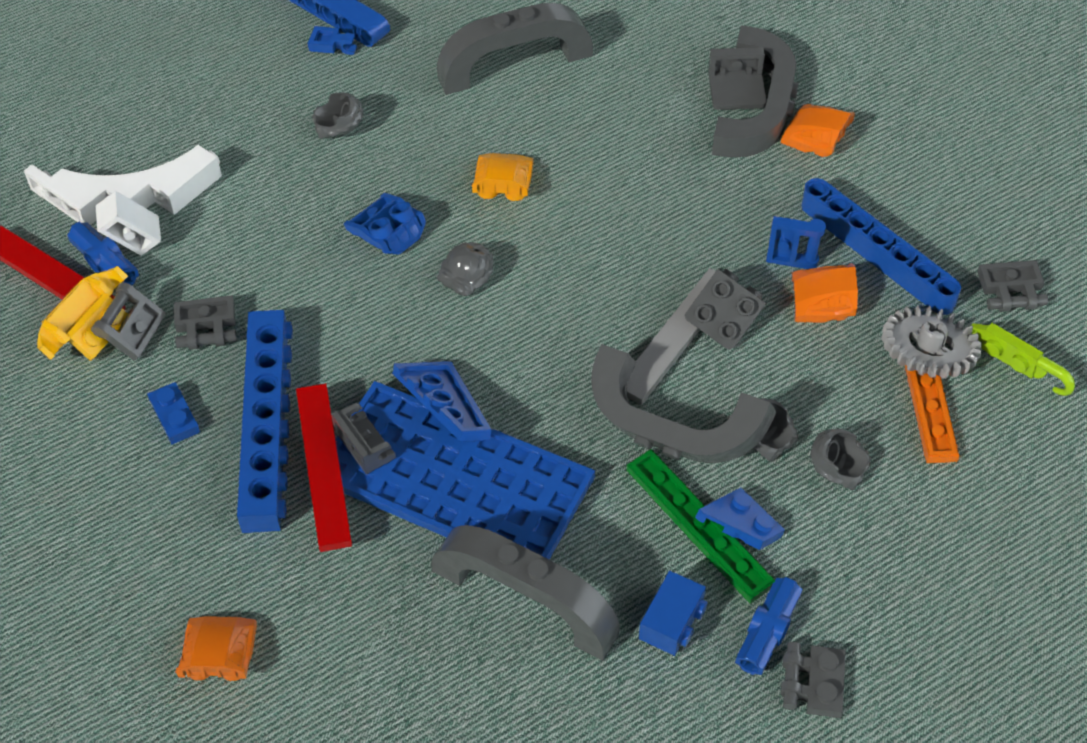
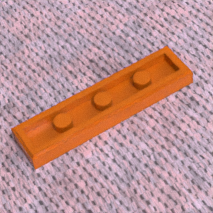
[905,365,959,463]

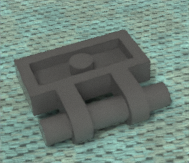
[977,260,1048,312]
[174,295,237,350]
[780,642,846,718]

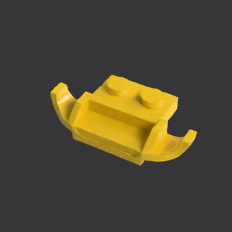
[37,266,128,360]

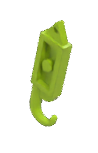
[970,323,1075,396]

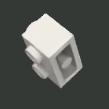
[96,191,161,256]

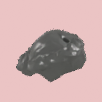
[312,92,364,139]
[437,242,494,296]
[753,398,798,462]
[811,429,872,490]

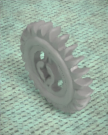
[881,306,981,378]

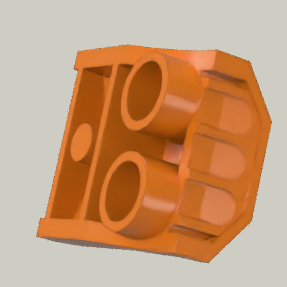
[781,104,855,157]
[792,263,858,323]
[176,616,257,681]

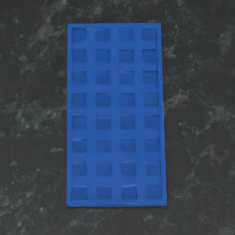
[336,381,595,559]

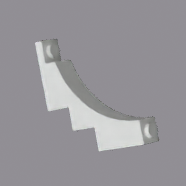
[24,145,222,225]

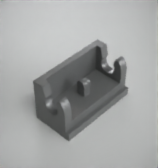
[331,403,396,474]

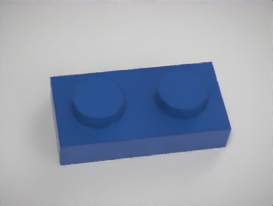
[147,382,200,445]

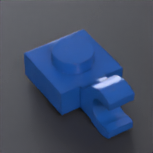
[307,26,357,55]

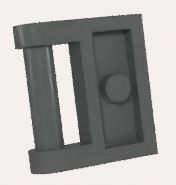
[91,282,166,361]

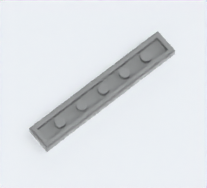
[627,268,716,405]

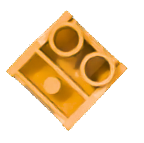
[472,153,533,201]

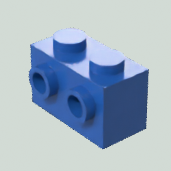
[639,570,708,656]

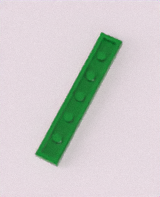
[626,449,775,604]

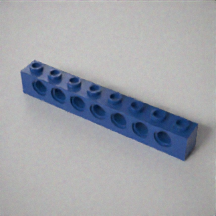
[237,310,293,533]

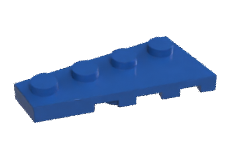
[392,361,492,442]

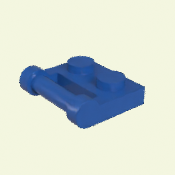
[766,216,826,269]

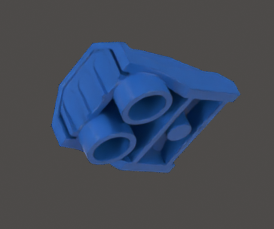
[344,193,426,255]

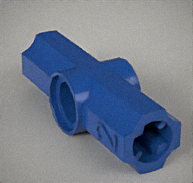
[67,221,139,287]
[735,577,803,675]

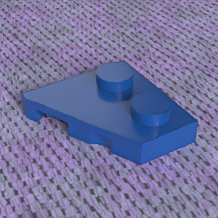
[695,487,785,550]

